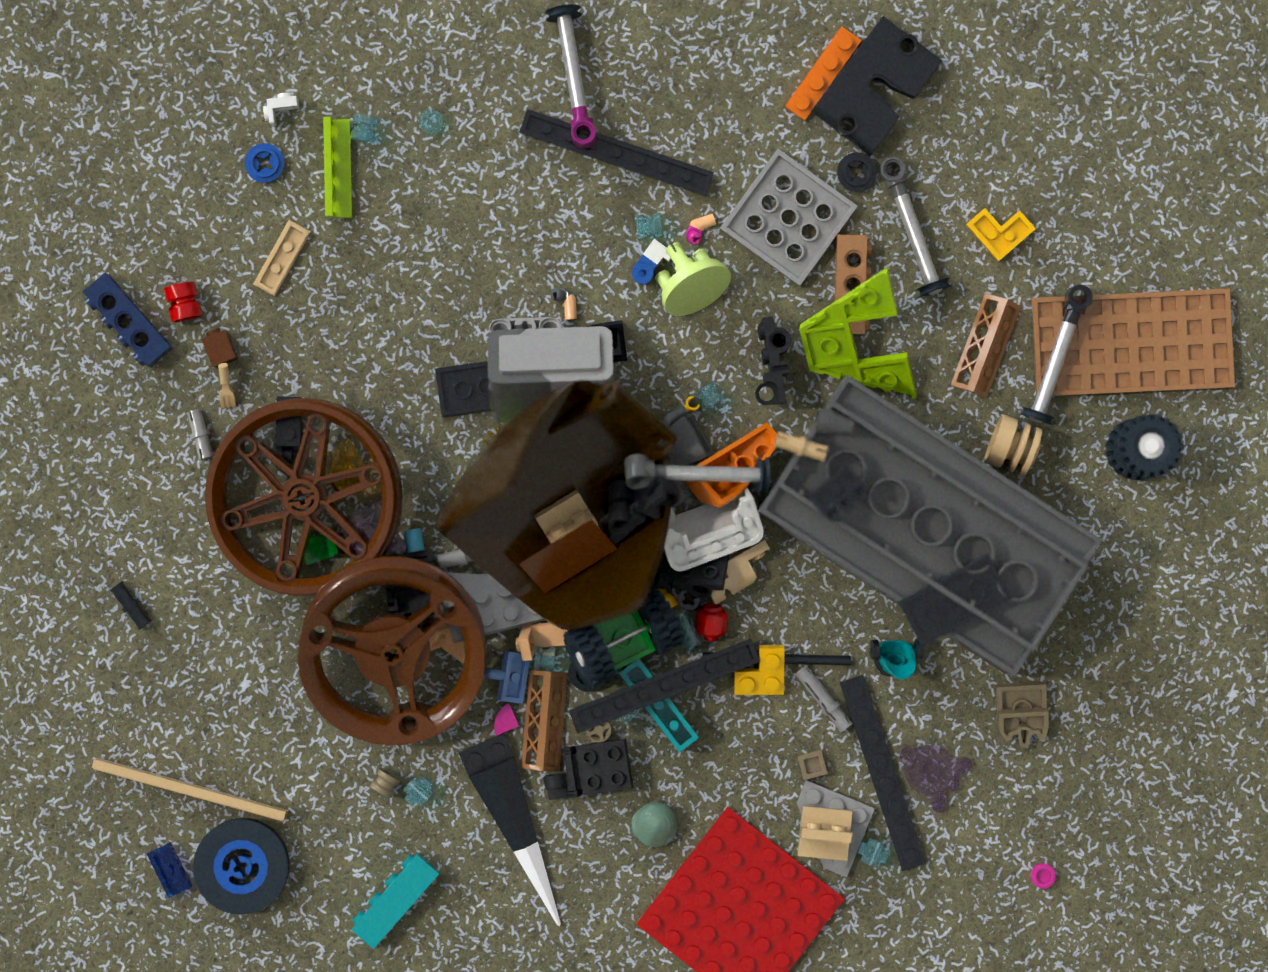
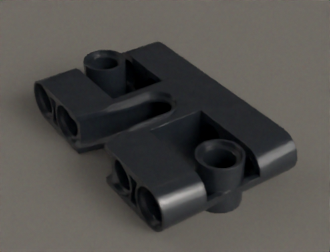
[811,16,943,156]

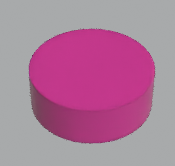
[1030,863,1056,889]

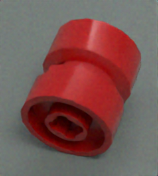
[164,281,203,323]

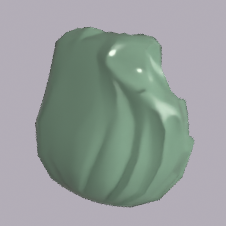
[631,801,678,847]

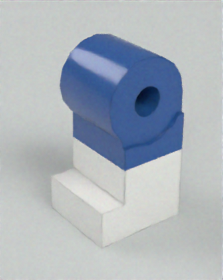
[632,239,671,285]

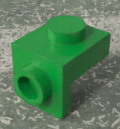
[296,534,339,566]

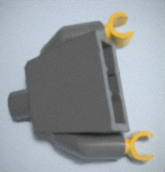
[662,396,719,466]

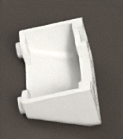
[663,487,764,571]

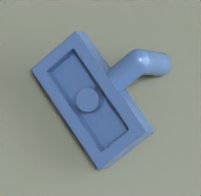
[483,651,530,704]

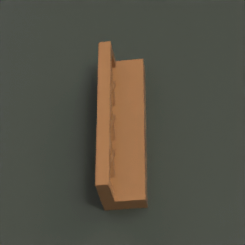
[951,293,1021,399]
[521,669,568,771]

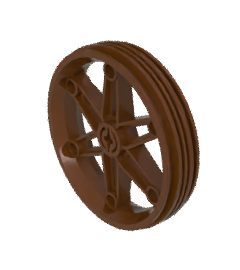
[205,398,403,596]

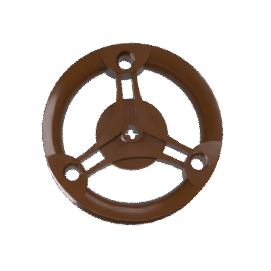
[298,556,486,745]

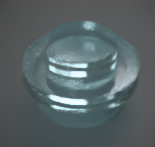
[419,109,444,134]

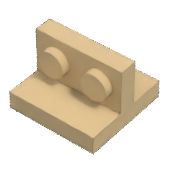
[534,489,599,544]
[797,805,852,861]

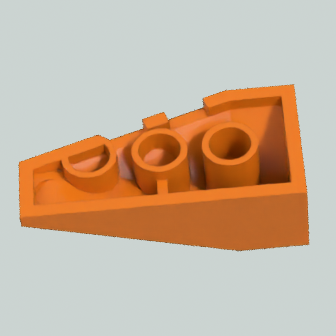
[686,422,778,508]

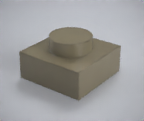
[797,749,828,780]

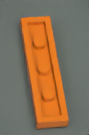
[785,27,862,121]

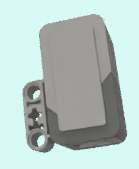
[488,317,614,423]

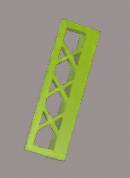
[323,117,352,219]

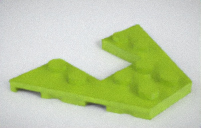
[799,268,917,399]

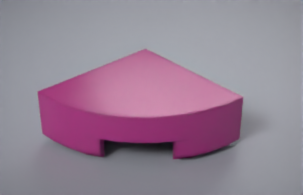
[494,703,519,736]

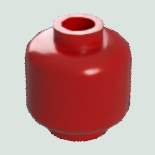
[695,603,728,641]

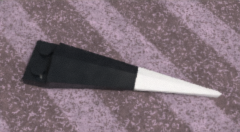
[459,733,561,926]

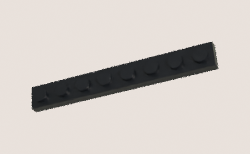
[519,109,714,197]
[568,638,760,734]
[839,675,926,871]

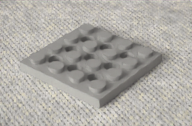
[720,149,858,287]

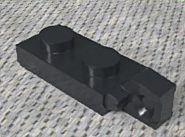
[275,396,302,465]

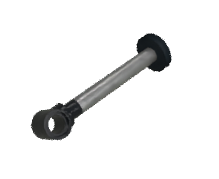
[1020,285,1093,426]

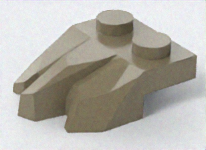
[996,681,1049,749]

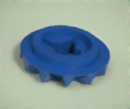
[245,143,285,183]

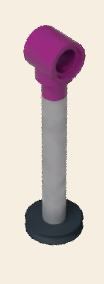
[545,4,596,149]

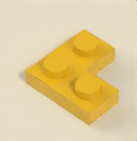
[966,208,1036,262]
[734,645,785,695]

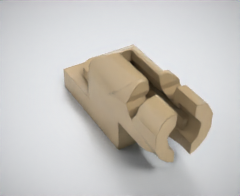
[710,538,769,605]

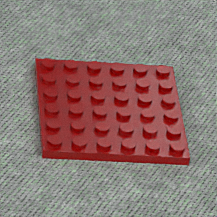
[636,806,845,972]

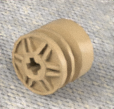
[984,414,1042,477]

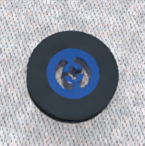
[193,818,290,915]

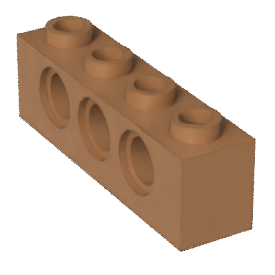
[835,235,872,336]

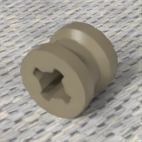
[587,722,612,743]
[370,769,401,798]

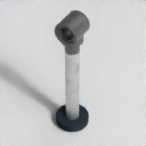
[880,157,952,298]
[624,454,770,494]

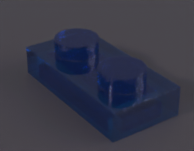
[147,842,192,898]

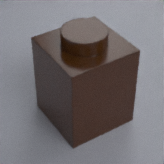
[201,328,238,368]

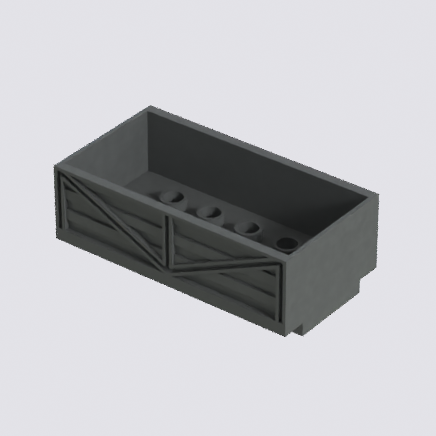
[757,375,1102,677]

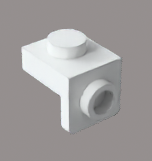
[263,93,300,127]

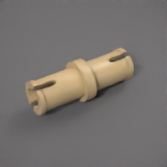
[774,431,828,462]

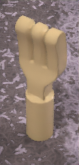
[218,363,236,409]

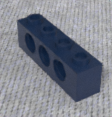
[83,272,173,367]

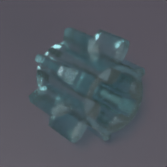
[403,776,434,807]
[857,838,889,868]

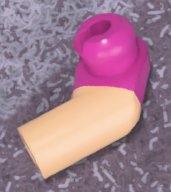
[686,213,716,245]

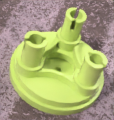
[655,242,731,316]

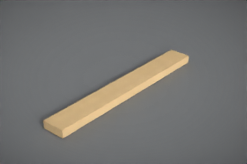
[92,758,288,821]

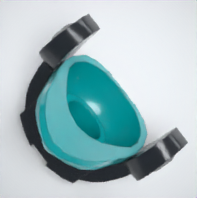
[869,639,924,680]

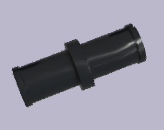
[110,581,152,630]

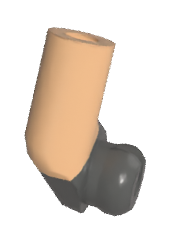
[551,287,577,320]

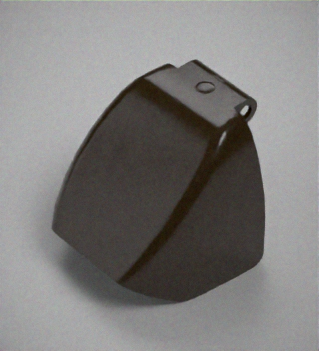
[435,380,677,630]

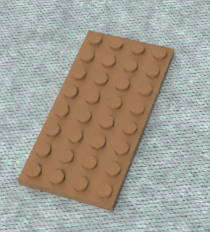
[1031,289,1235,396]

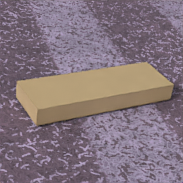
[253,220,311,296]

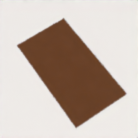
[519,519,617,593]

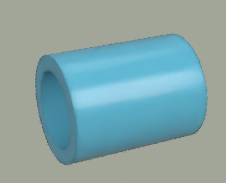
[404,528,425,553]

